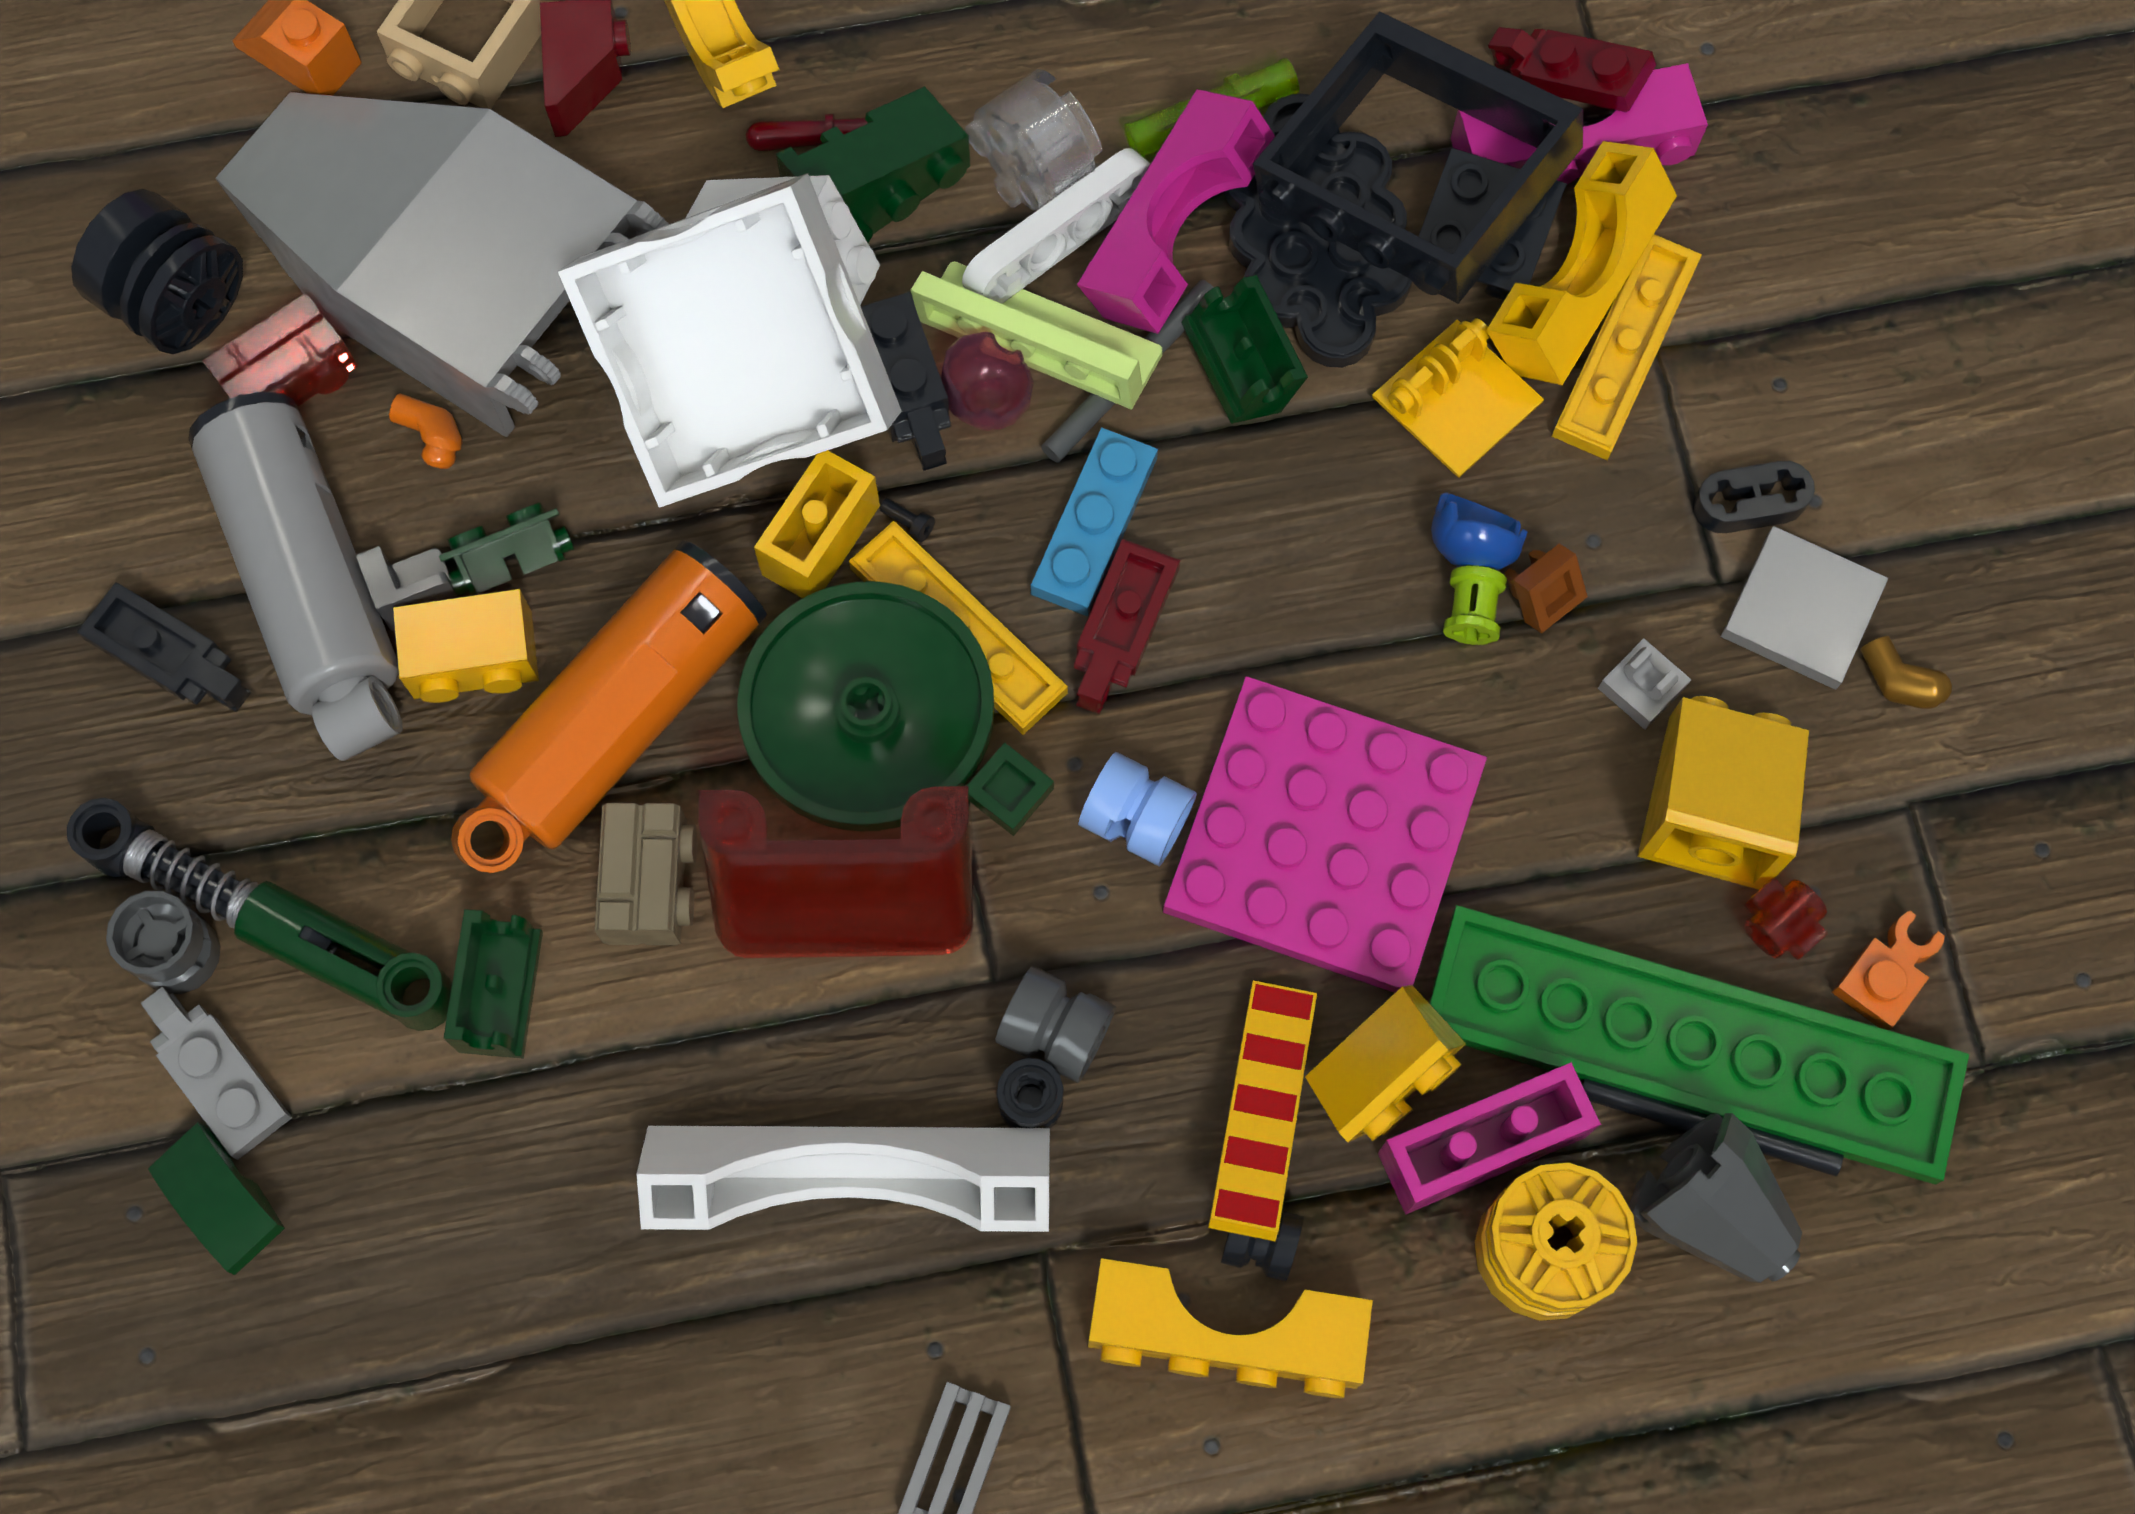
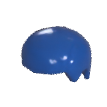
[1431,492,1528,571]

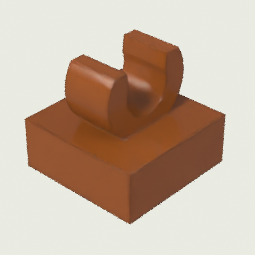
[1504,543,1588,634]

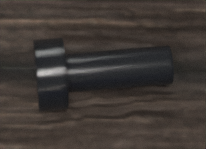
[880,498,935,542]

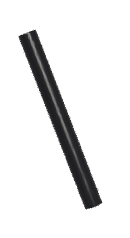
[1581,1079,1844,1176]

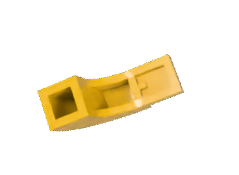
[664,0,779,108]

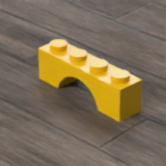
[1486,141,1677,385]
[1088,1258,1373,1398]

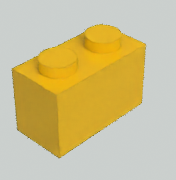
[754,450,880,598]
[393,589,539,703]

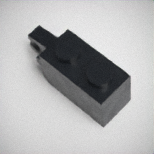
[861,292,951,471]

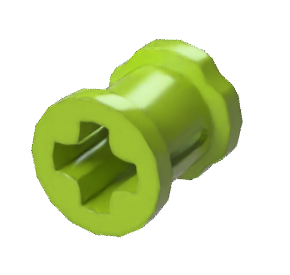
[1443,566,1507,645]

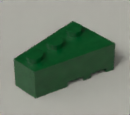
[776,86,971,243]

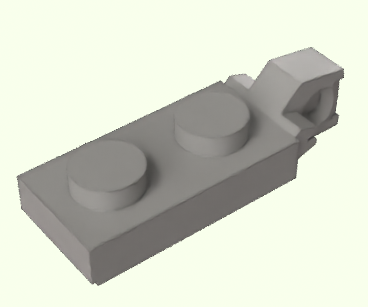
[141,987,292,1160]

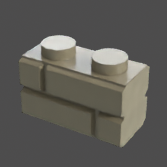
[595,803,698,945]

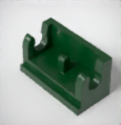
[1181,275,1308,424]
[443,909,543,1059]

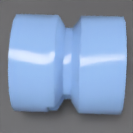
[1078,752,1197,867]

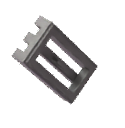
[898,1382,1011,1514]

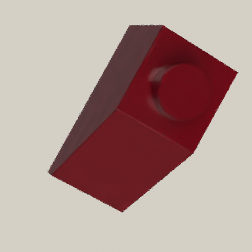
[540,0,631,137]

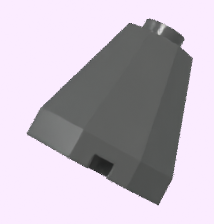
[1628,1113,1802,1283]

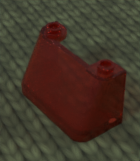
[698,786,974,958]

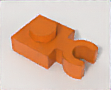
[1832,911,1945,1030]

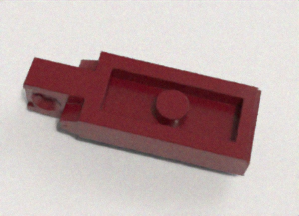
[1488,27,1656,112]
[1074,539,1181,715]

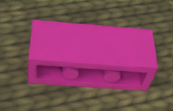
[1378,1063,1601,1215]

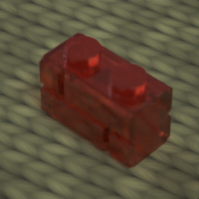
[202,293,358,406]

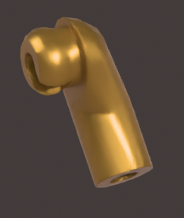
[1860,636,1952,709]

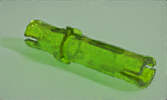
[1124,58,1300,157]

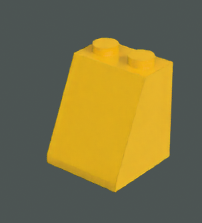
[1637,696,1809,891]

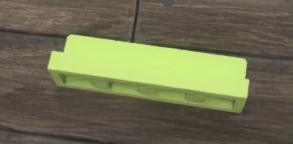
[911,261,1163,410]

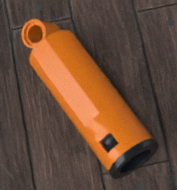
[451,540,767,873]

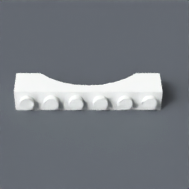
[636,1126,1050,1232]

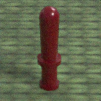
[746,113,868,151]

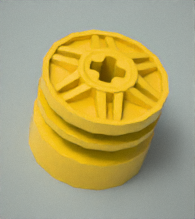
[1475,1163,1638,1321]

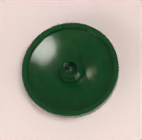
[737,581,995,832]

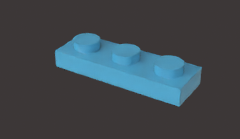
[1031,427,1158,617]

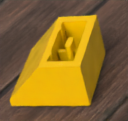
[1305,985,1466,1142]

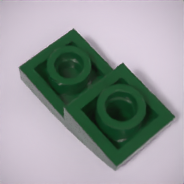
[148,1122,285,1275]

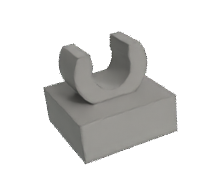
[1598,638,1691,730]

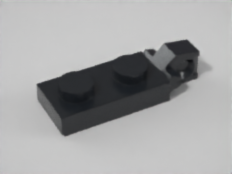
[77,582,252,713]

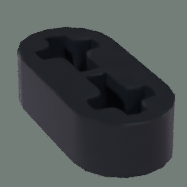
[1693,461,1815,533]

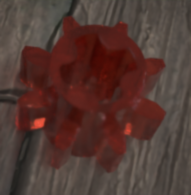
[1744,878,1828,960]

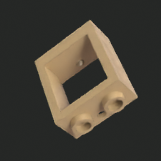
[377,0,560,109]

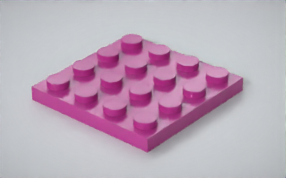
[1163,676,1487,993]

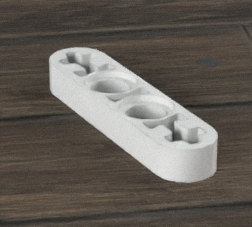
[962,148,1151,303]

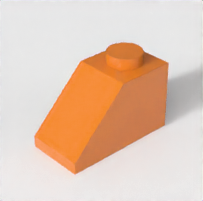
[232,0,362,96]

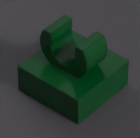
[963,742,1054,836]

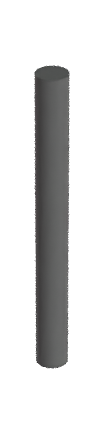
[1041,280,1214,463]

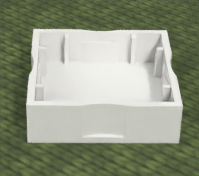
[558,173,902,508]

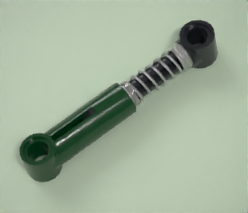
[67,798,452,1031]

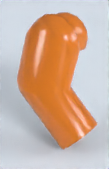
[389,393,462,469]

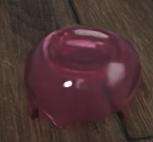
[941,332,1034,431]

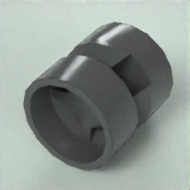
[106,891,221,994]
[995,965,1116,1083]

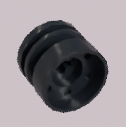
[71,189,243,354]

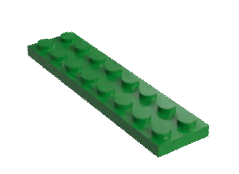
[1429,905,1969,1185]

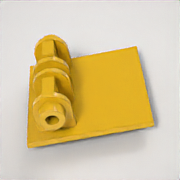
[1372,318,1544,478]

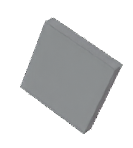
[1720,526,1888,690]

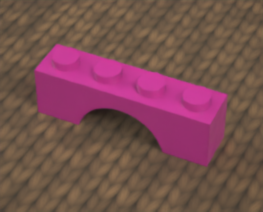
[1450,63,1708,184]
[1077,89,1275,334]

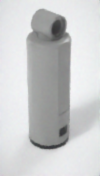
[188,392,403,761]

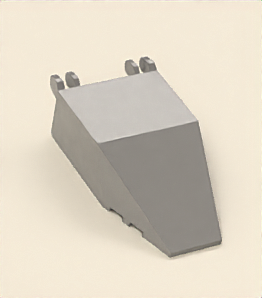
[216,92,669,437]

